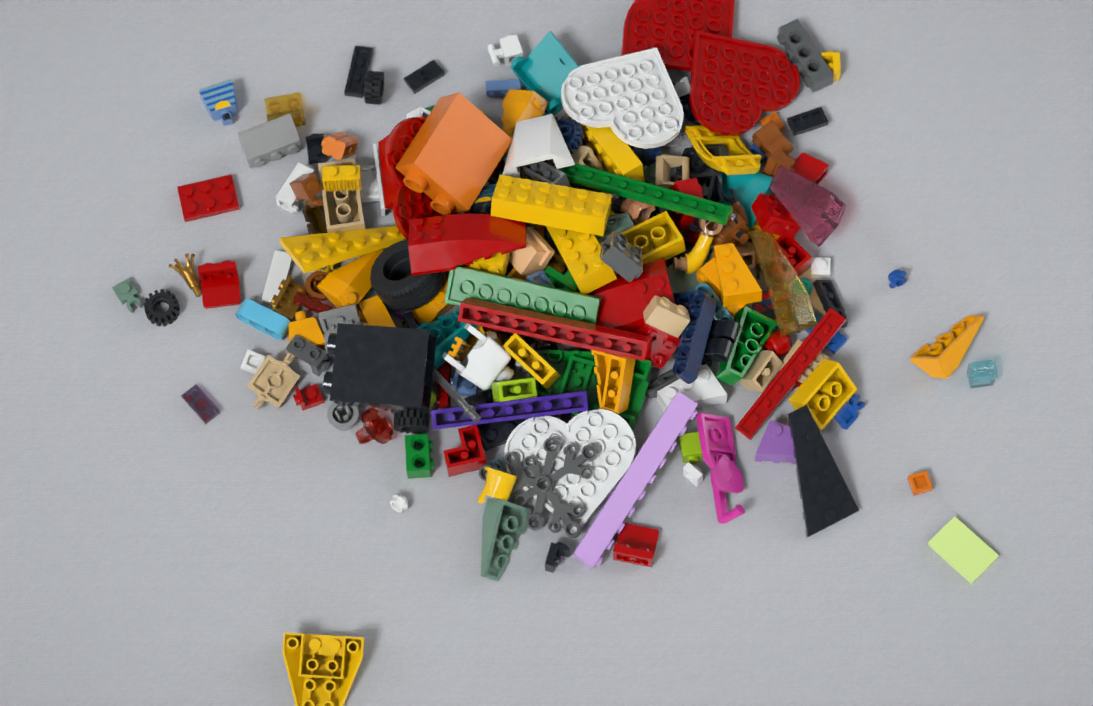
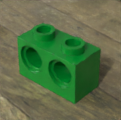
[405,434,434,479]

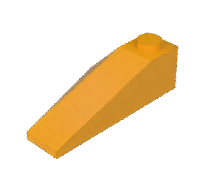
[501,89,548,155]
[910,315,984,379]

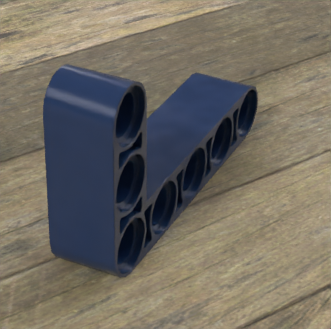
[673,290,717,384]

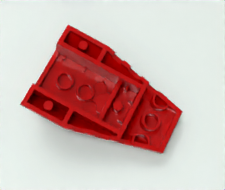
[408,214,526,276]
[586,258,676,333]

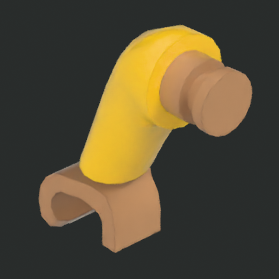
[673,218,723,274]

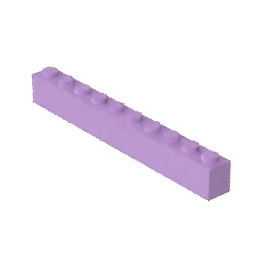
[572,391,698,569]

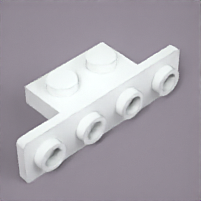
[360,143,388,216]

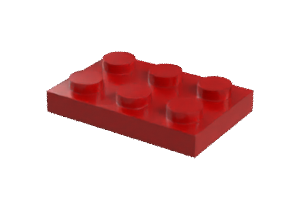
[177,174,240,222]

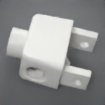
[441,323,514,390]

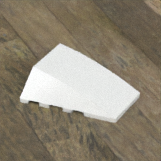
[502,114,575,178]

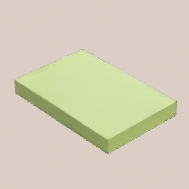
[927,516,999,584]

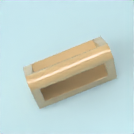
[656,155,690,189]

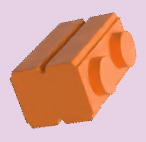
[321,131,359,160]

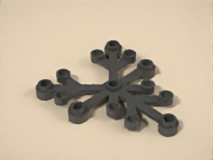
[479,438,598,538]

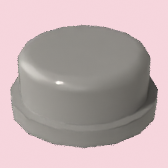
[327,402,359,431]

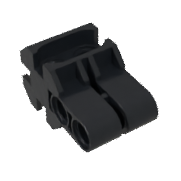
[672,320,741,368]

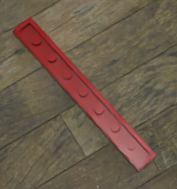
[735,308,846,441]

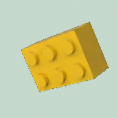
[788,359,857,430]

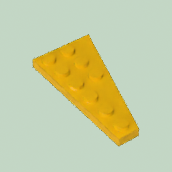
[279,226,406,273]

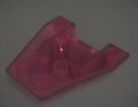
[769,165,847,247]

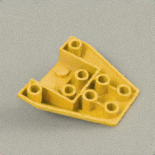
[282,633,364,706]

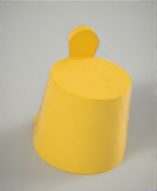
[477,467,517,504]

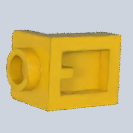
[821,51,841,81]

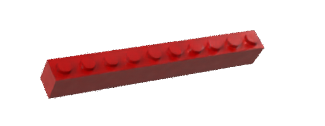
[458,298,653,361]

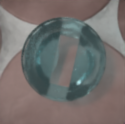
[487,458,503,471]

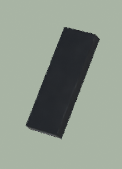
[344,46,373,98]

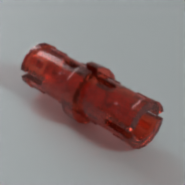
[293,291,332,313]

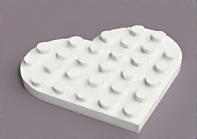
[561,47,684,149]
[504,409,637,532]

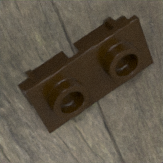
[302,205,328,235]

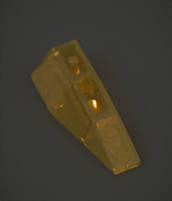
[750,229,818,336]

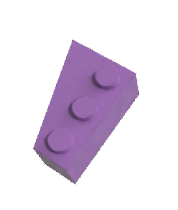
[755,420,825,464]

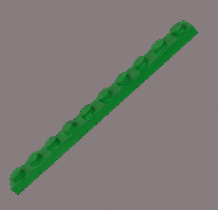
[554,163,733,225]

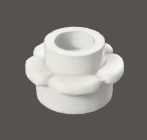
[390,494,408,513]

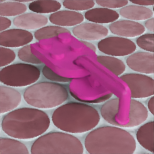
[696,413,745,524]

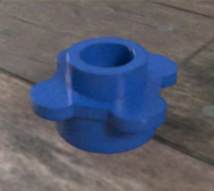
[888,269,907,288]

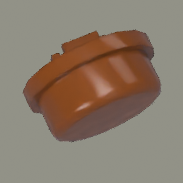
[305,271,329,301]

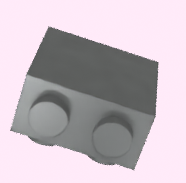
[600,231,643,282]

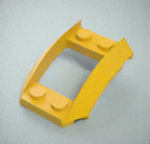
[684,126,762,175]

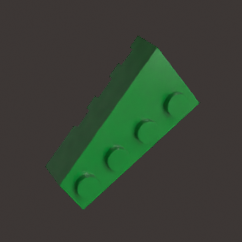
[716,306,778,386]

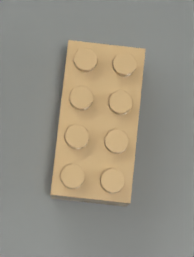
[318,158,366,233]

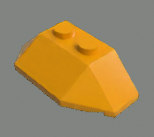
[412,271,456,325]

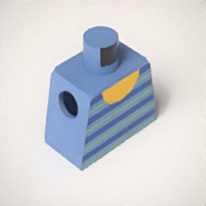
[199,79,238,125]

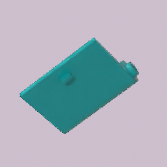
[511,31,580,116]
[722,172,778,228]

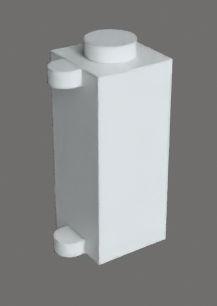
[275,162,320,213]

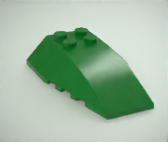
[528,350,652,431]

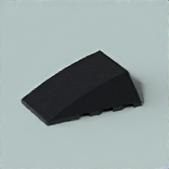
[655,145,723,214]

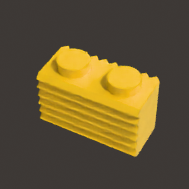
[322,165,362,192]

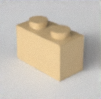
[643,295,690,338]
[739,350,783,393]

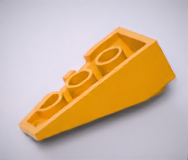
[316,249,383,308]

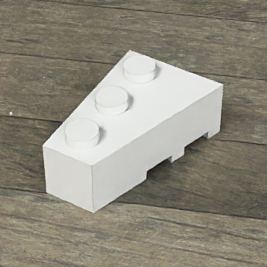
[657,364,727,411]

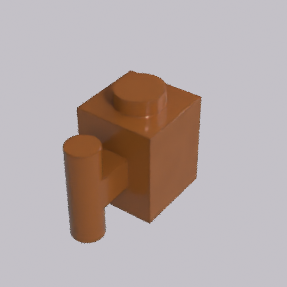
[289,173,323,207]

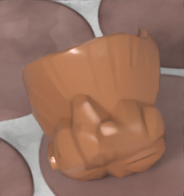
[620,198,656,226]

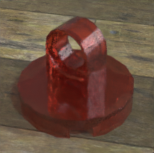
[355,408,394,444]

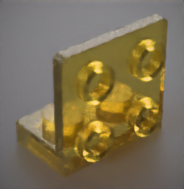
[264,92,306,127]

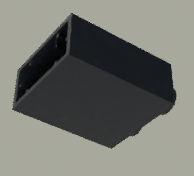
[323,323,437,412]

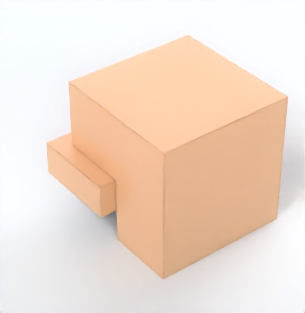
[509,227,555,275]

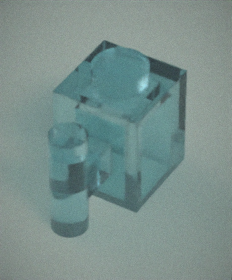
[967,360,998,388]

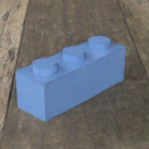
[486,79,521,97]

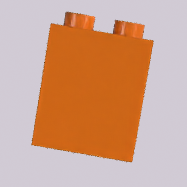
[395,92,513,215]

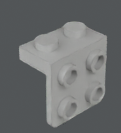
[318,304,361,354]

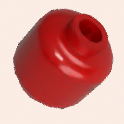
[762,331,792,358]

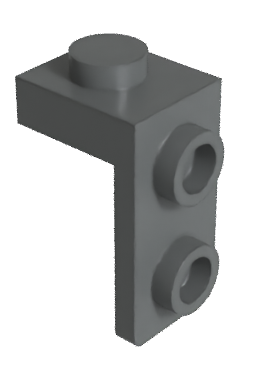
[286,335,330,377]

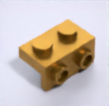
[270,275,307,322]

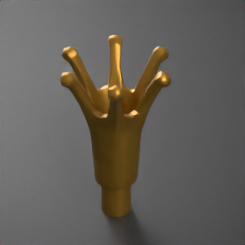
[169,253,202,297]

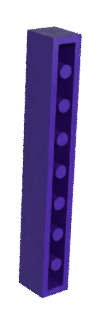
[431,391,590,430]

